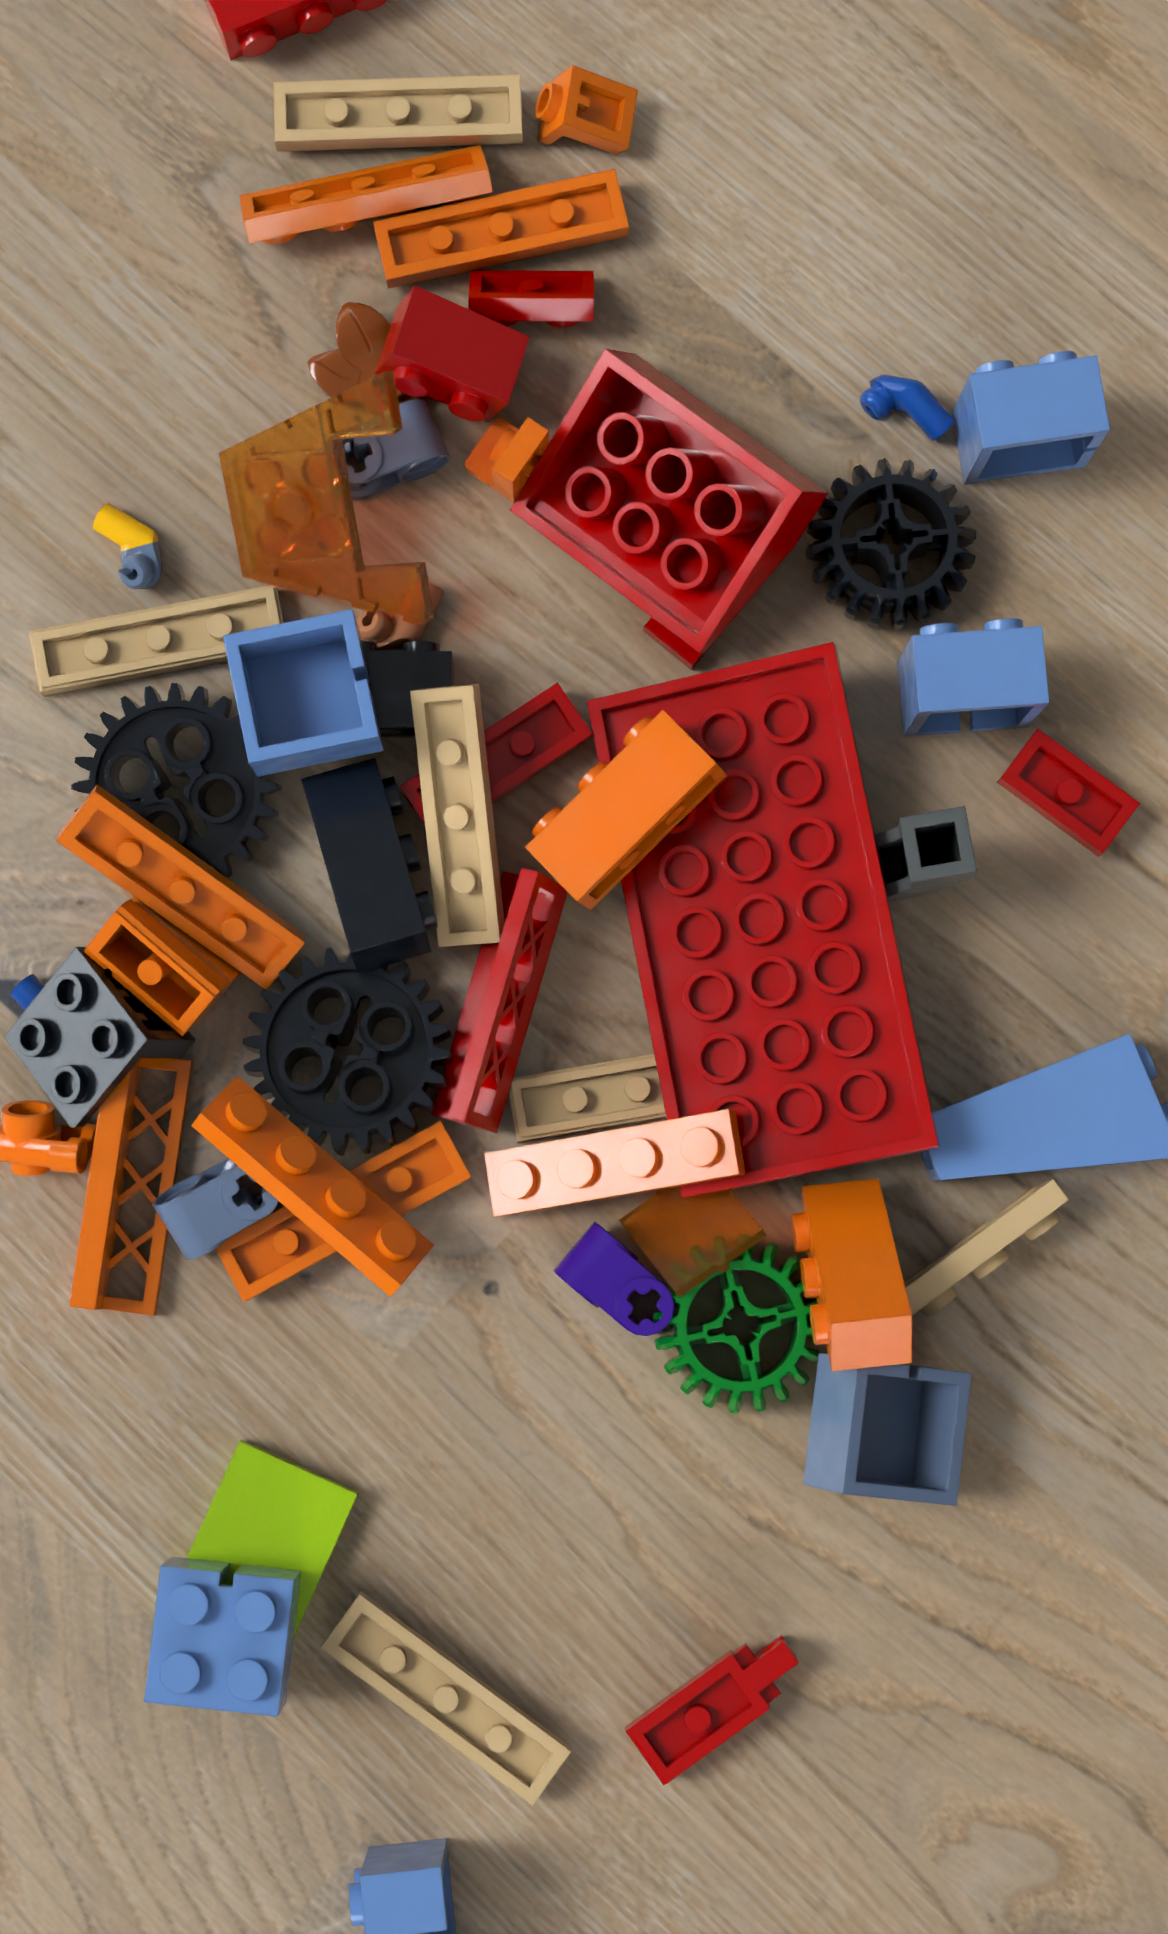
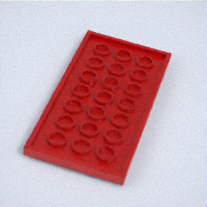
[587,642,940,1199]

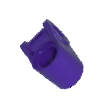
[553,1221,675,1336]

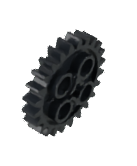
[71,683,282,878]
[243,948,453,1156]

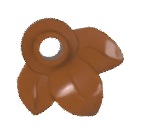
[307,302,419,415]

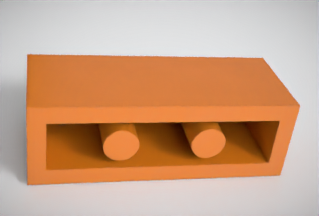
[525,710,727,910]
[791,1178,912,1371]

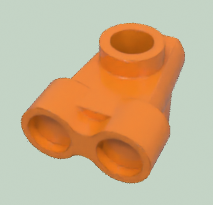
[0,1100,96,1176]

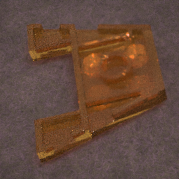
[219,371,435,624]

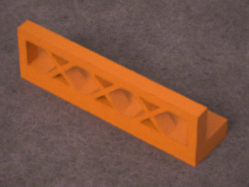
[69,1058,194,1316]

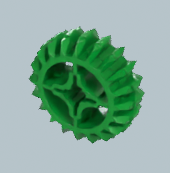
[652,1237,821,1413]

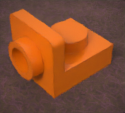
[535,65,638,155]
[465,417,549,503]

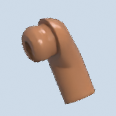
[357,578,444,650]

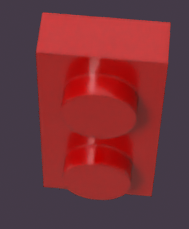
[468,270,594,327]
[997,728,1140,857]

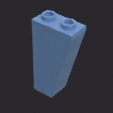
[920,1033,1168,1182]

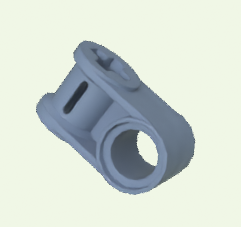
[325,399,450,501]
[152,1158,278,1260]

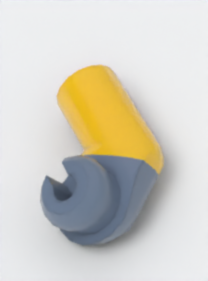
[93,503,163,589]

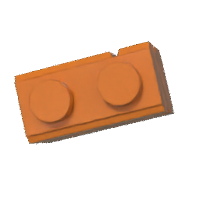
[84,897,241,1036]

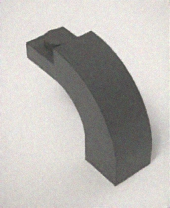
[875,806,977,903]

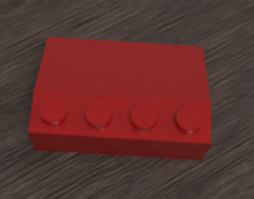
[510,349,829,653]

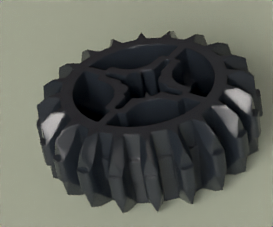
[806,458,977,630]

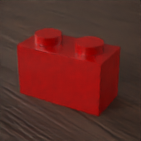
[375,285,530,423]

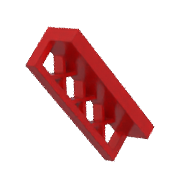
[431,868,568,1134]

